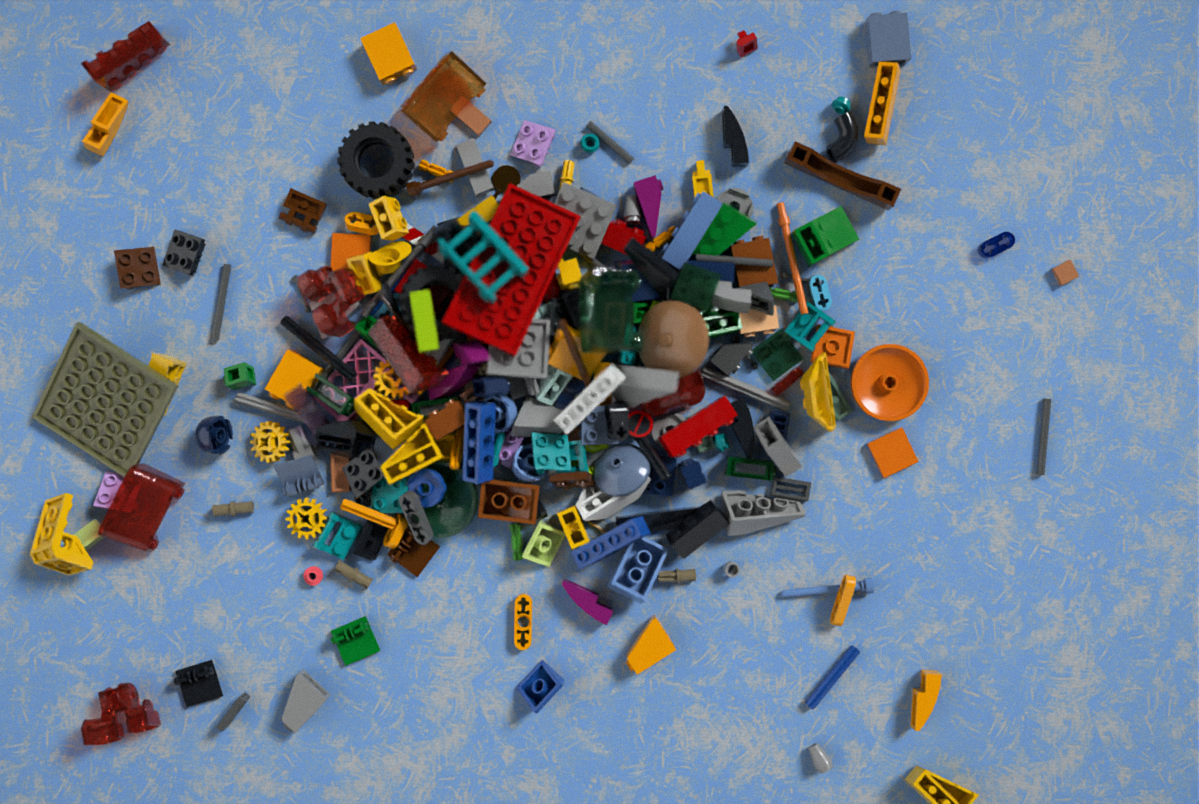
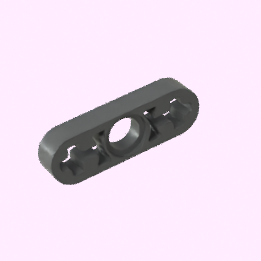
[399,490,434,545]

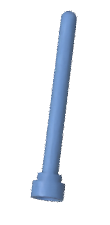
[781,578,874,598]

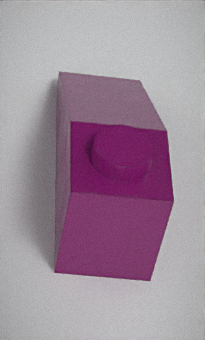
[633,175,664,240]

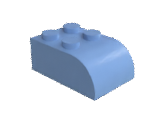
[606,537,669,604]

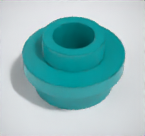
[832,96,851,114]
[580,134,600,153]
[713,433,729,452]

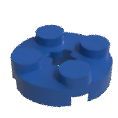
[407,468,447,508]

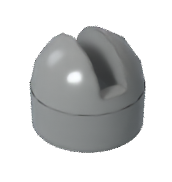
[723,561,740,578]

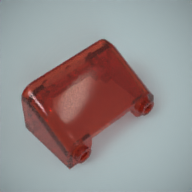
[98,463,185,553]

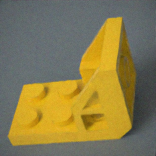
[30,493,93,576]

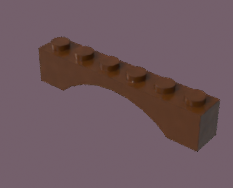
[784,141,901,210]

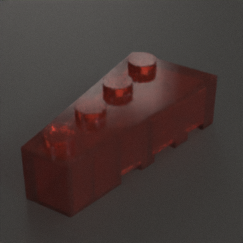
[81,21,170,92]
[368,315,449,393]

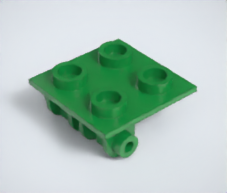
[331,616,381,666]

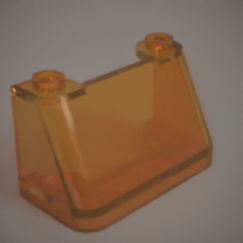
[398,51,487,142]

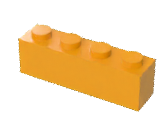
[864,61,901,145]

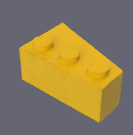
[149,353,187,416]
[354,388,424,449]
[380,422,443,485]
[904,765,979,804]

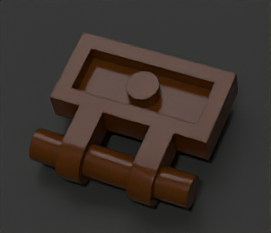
[279,188,328,234]
[549,471,595,490]

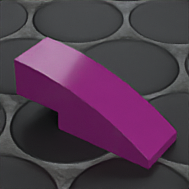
[453,340,490,365]
[427,363,480,400]
[562,578,613,625]

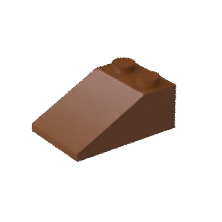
[478,479,540,524]

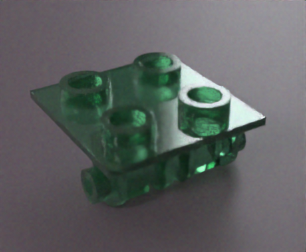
[671,262,722,311]
[752,329,804,381]

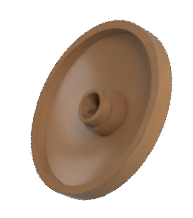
[637,301,709,379]

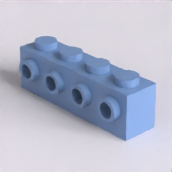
[661,191,723,270]

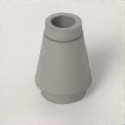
[623,195,642,225]
[808,743,833,774]

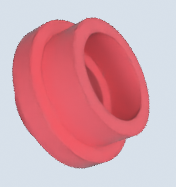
[304,566,323,586]

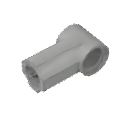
[286,425,318,460]

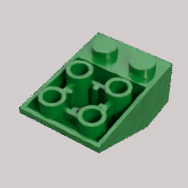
[791,206,859,267]

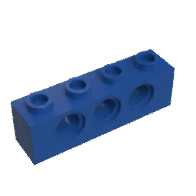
[463,401,496,484]
[571,516,651,570]

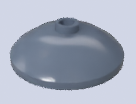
[594,444,650,497]

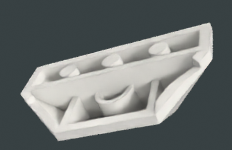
[576,463,651,521]

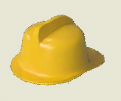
[368,241,412,276]

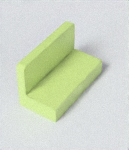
[63,519,108,550]

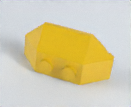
[800,352,836,432]

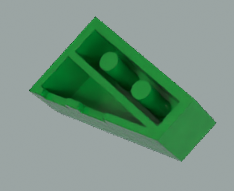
[693,202,757,256]
[699,305,743,339]

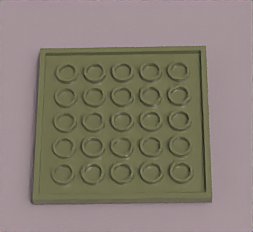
[32,322,179,480]

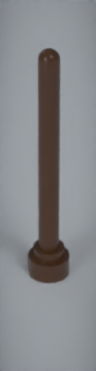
[406,160,494,198]
[559,319,592,388]

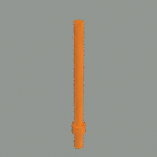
[776,202,808,315]

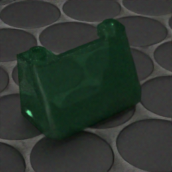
[579,268,643,353]

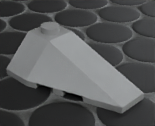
[611,365,679,408]
[721,490,805,536]

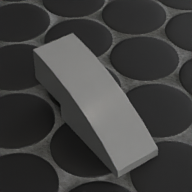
[456,138,494,197]
[690,279,751,314]

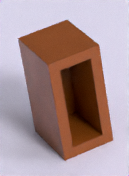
[424,399,465,441]

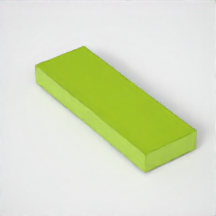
[410,290,439,352]

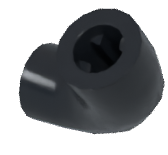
[826,111,858,163]

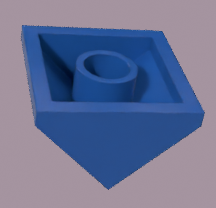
[516,660,564,714]

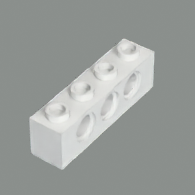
[554,363,626,434]

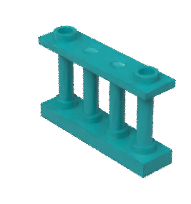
[438,210,529,304]

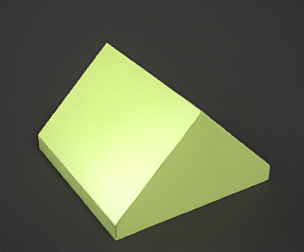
[522,519,566,567]

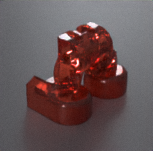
[297,266,366,338]
[640,368,705,417]
[81,683,161,746]

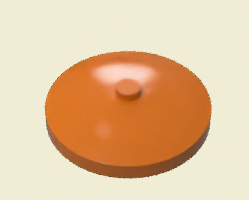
[850,344,929,421]

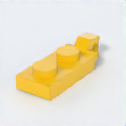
[692,160,714,198]

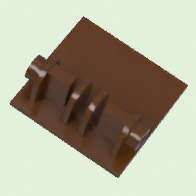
[114,247,161,290]
[387,525,440,577]

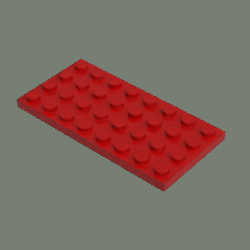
[443,183,581,357]

